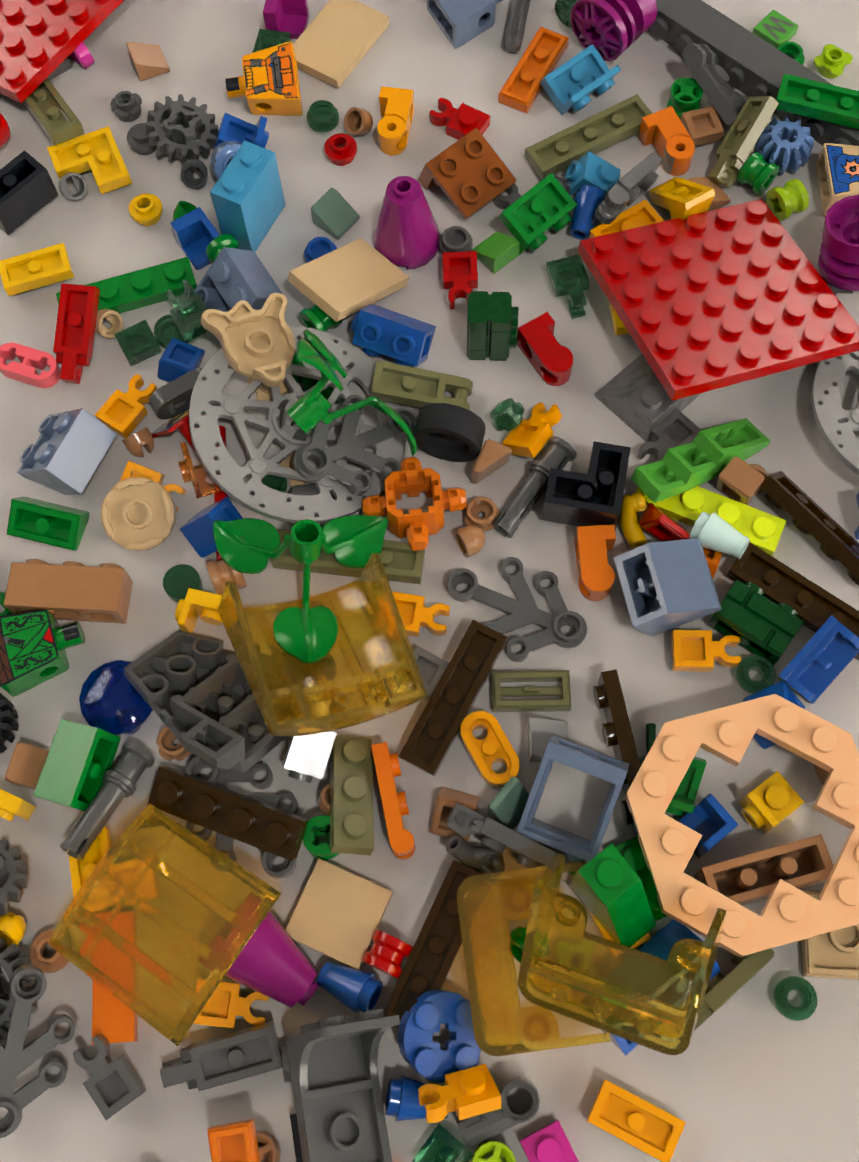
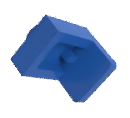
[214,113,269,148]

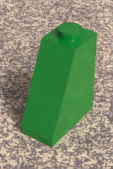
[570,843,656,953]

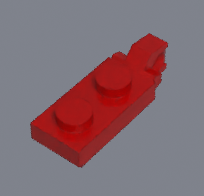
[53,283,100,384]

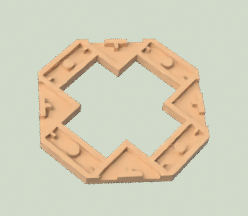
[625,694,859,957]

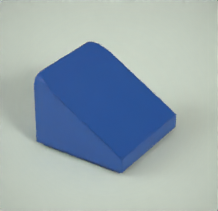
[157,338,205,382]

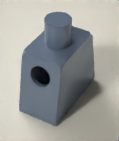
[427,0,504,49]

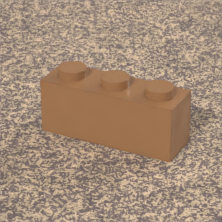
[4,559,133,624]
[693,834,834,906]

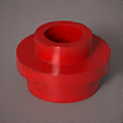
[324,133,357,166]

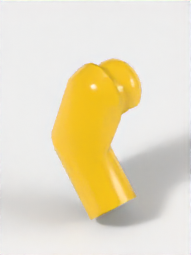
[619,491,647,549]

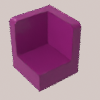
[263,0,309,39]

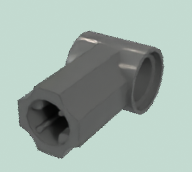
[453,1077,540,1149]

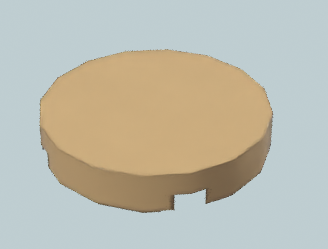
[101,478,176,550]

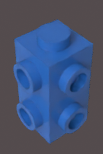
[351,304,436,367]

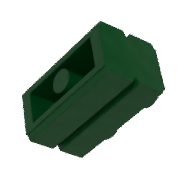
[467,291,519,361]
[707,580,804,667]

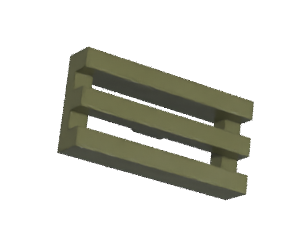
[492,670,571,712]

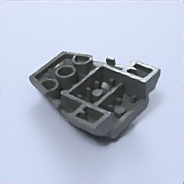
[124,630,322,773]

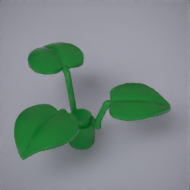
[286,329,417,456]
[213,515,388,664]

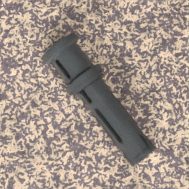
[492,436,577,538]
[60,742,155,861]

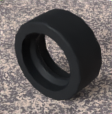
[413,403,486,462]

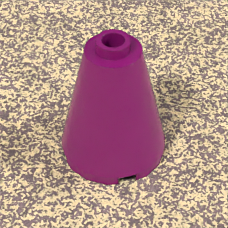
[373,176,440,270]
[199,893,319,1008]

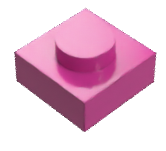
[519,1120,579,1162]

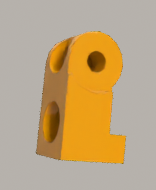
[377,86,415,156]

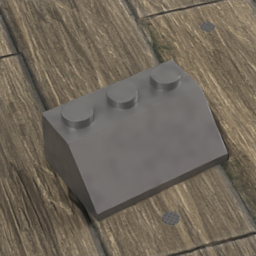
[595,354,701,442]

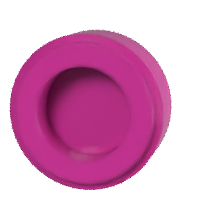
[70,42,94,70]

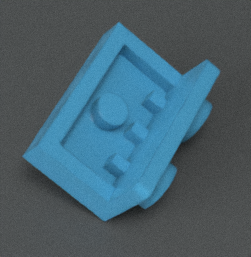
[540,44,621,115]

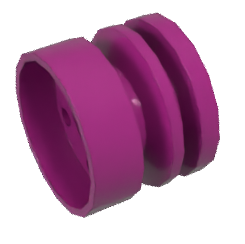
[570,0,658,61]
[818,195,859,291]

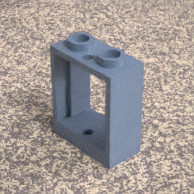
[516,735,630,864]

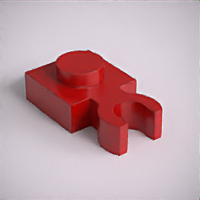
[429,98,490,140]
[442,251,478,310]

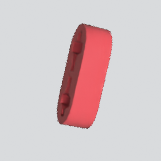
[0,342,61,388]

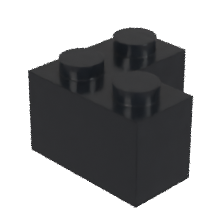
[0,150,58,235]
[542,441,631,530]

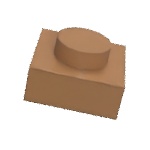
[681,106,724,146]

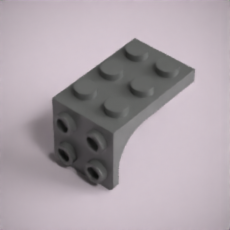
[286,1009,400,1162]

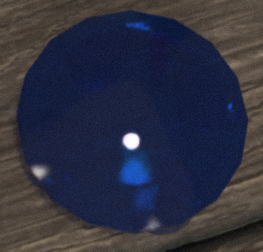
[79,660,153,735]

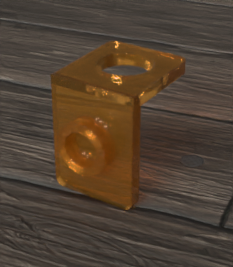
[178,441,223,499]

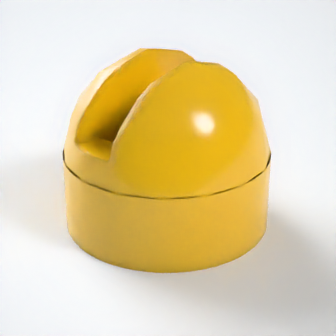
[0,912,26,947]

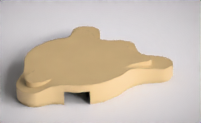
[201,293,295,387]

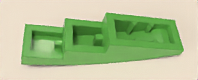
[631,418,770,503]

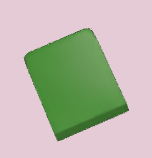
[472,231,520,274]

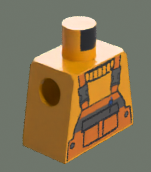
[225,42,303,116]

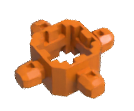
[362,457,467,551]

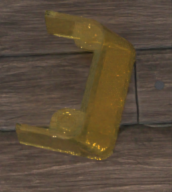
[518,853,727,1055]
[457,862,610,1056]

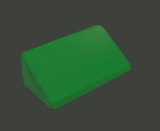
[7,497,90,551]

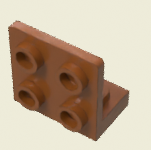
[418,128,516,219]

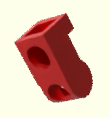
[517,311,573,386]

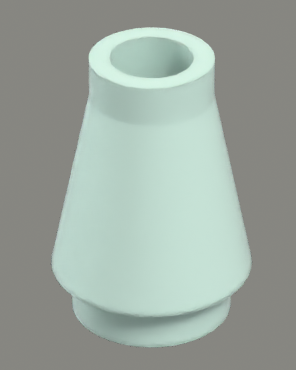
[690,511,750,559]

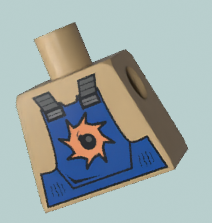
[815,143,859,217]

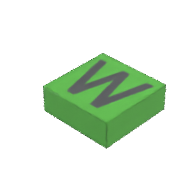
[753,9,799,48]

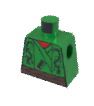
[0,610,85,697]

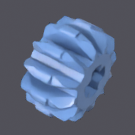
[754,116,814,176]

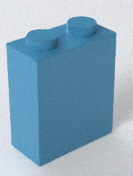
[210,140,285,252]

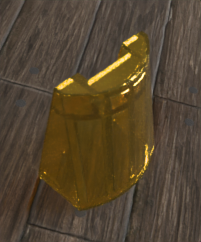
[218,553,427,736]
[48,804,283,1046]

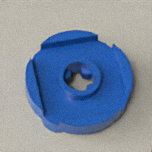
[398,990,484,1082]

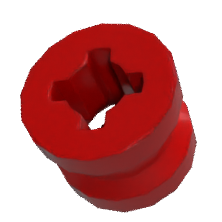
[361,929,413,979]

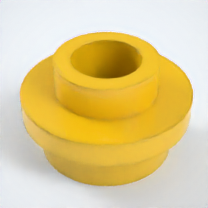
[129,193,163,226]

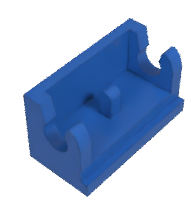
[778,615,859,704]

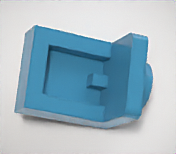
[565,151,621,196]

